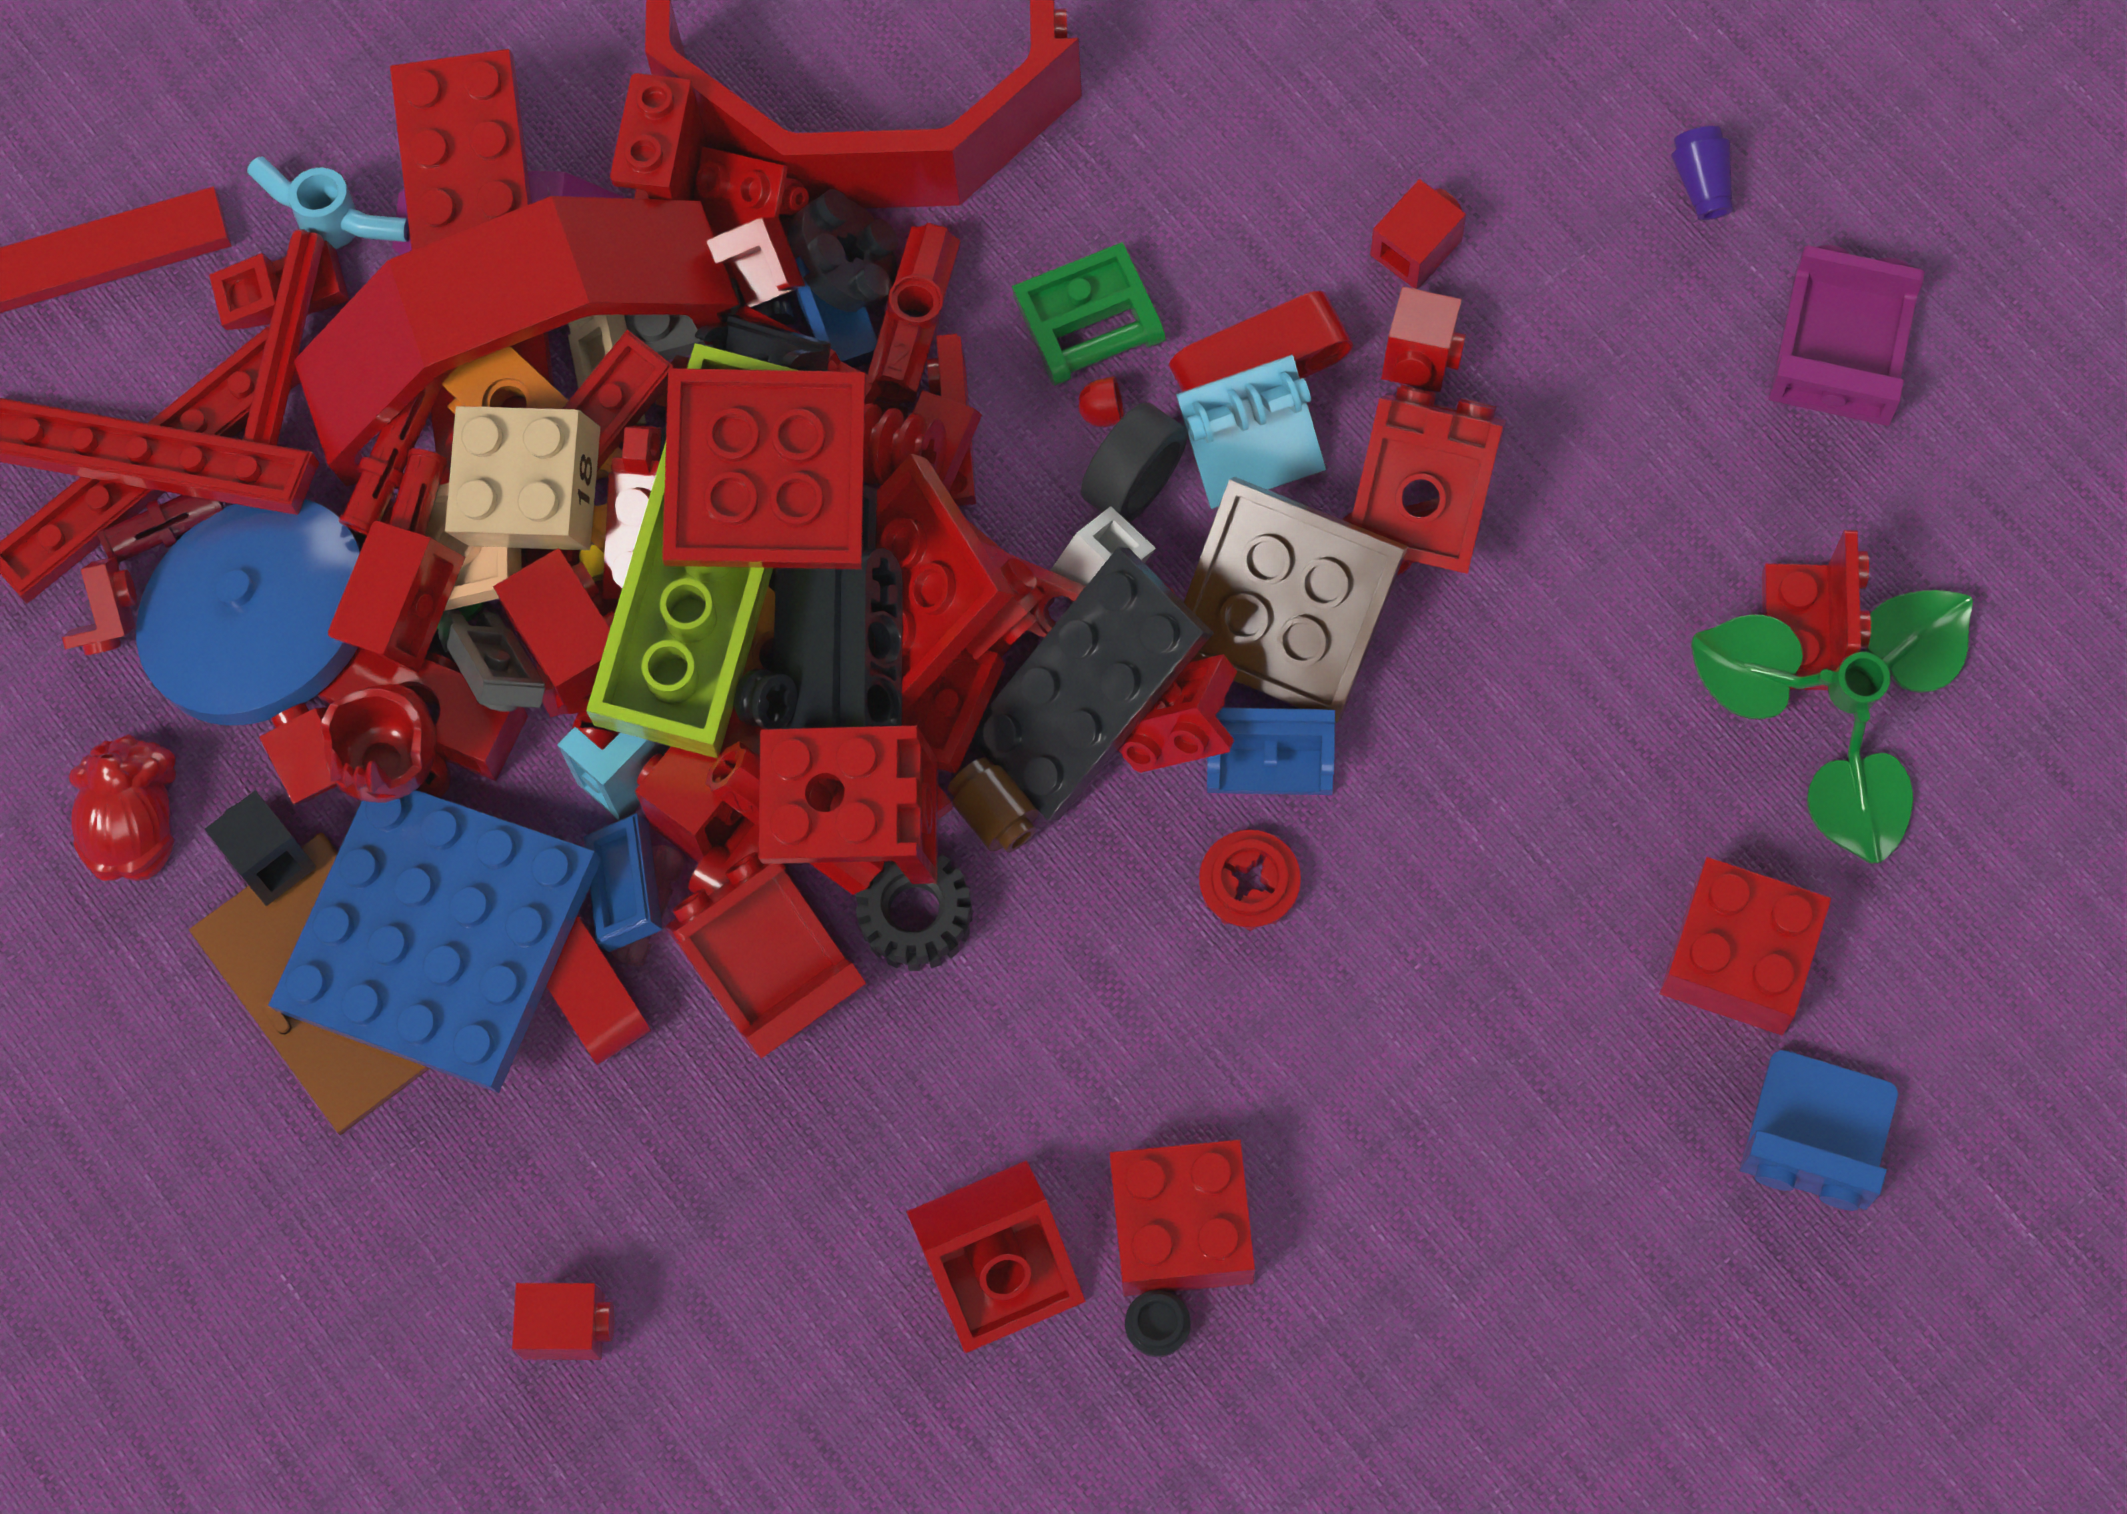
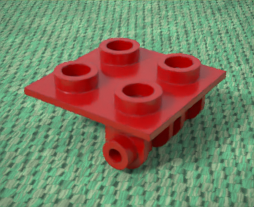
[693,146,809,279]

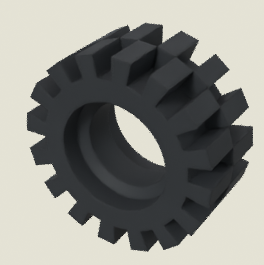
[855,854,973,971]

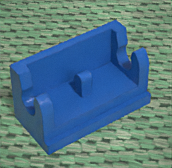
[1207,708,1335,795]

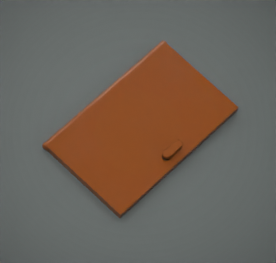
[188,833,430,1135]

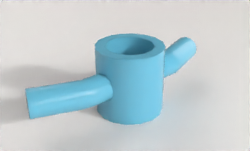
[247,156,409,249]

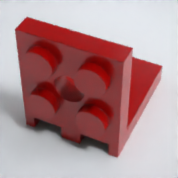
[1350,385,1506,574]
[759,725,938,884]

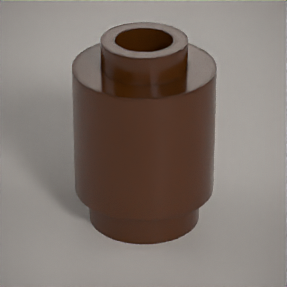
[947,757,1039,853]

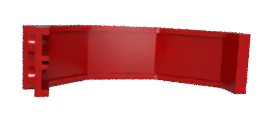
[645,0,1082,208]
[294,196,739,487]

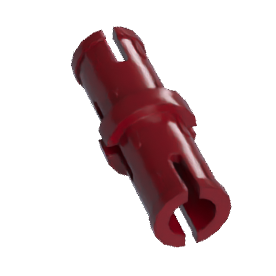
[97,495,224,564]

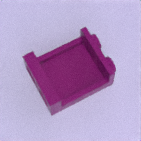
[1768,245,1925,426]

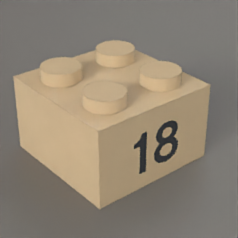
[445,406,600,550]

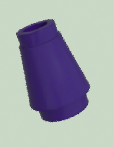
[1671,126,1733,220]

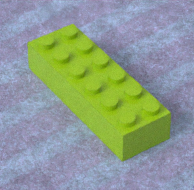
[586,343,799,759]

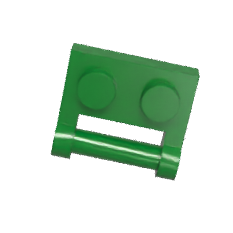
[1012,242,1166,386]

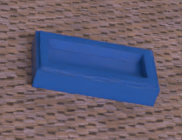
[583,813,663,952]

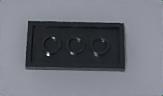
[972,547,1214,820]

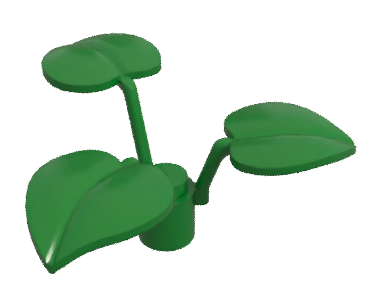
[1691,590,1973,864]

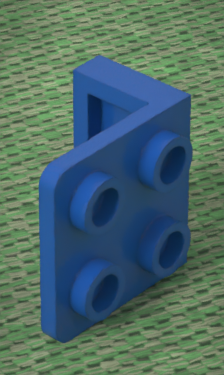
[1739,1050,1898,1211]

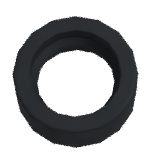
[1080,403,1188,523]

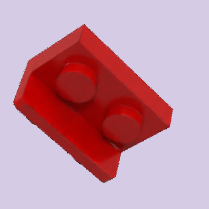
[1118,654,1237,773]

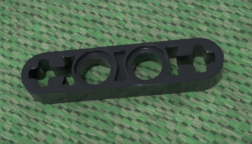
[840,548,903,727]

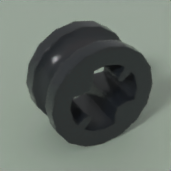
[734,668,798,729]

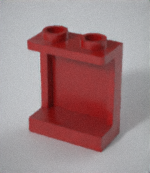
[610,73,708,201]
[665,852,866,1059]

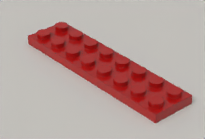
[390,49,554,485]

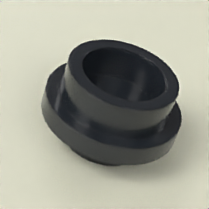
[1125,1290,1191,1357]

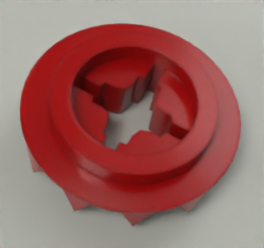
[1199,830,1301,931]

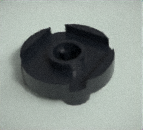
[788,189,898,312]

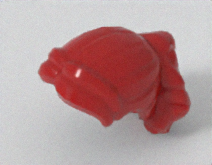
[68,734,177,882]

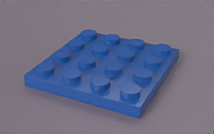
[268,790,602,1093]

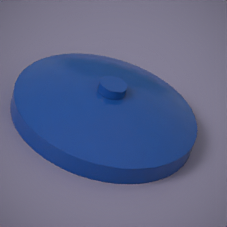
[136,499,363,725]

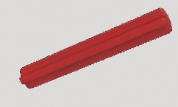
[243,229,324,446]

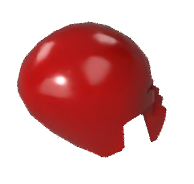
[320,683,437,803]

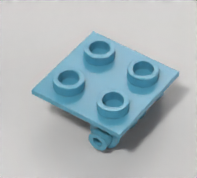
[1176,355,1326,509]

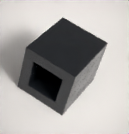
[205,790,317,906]

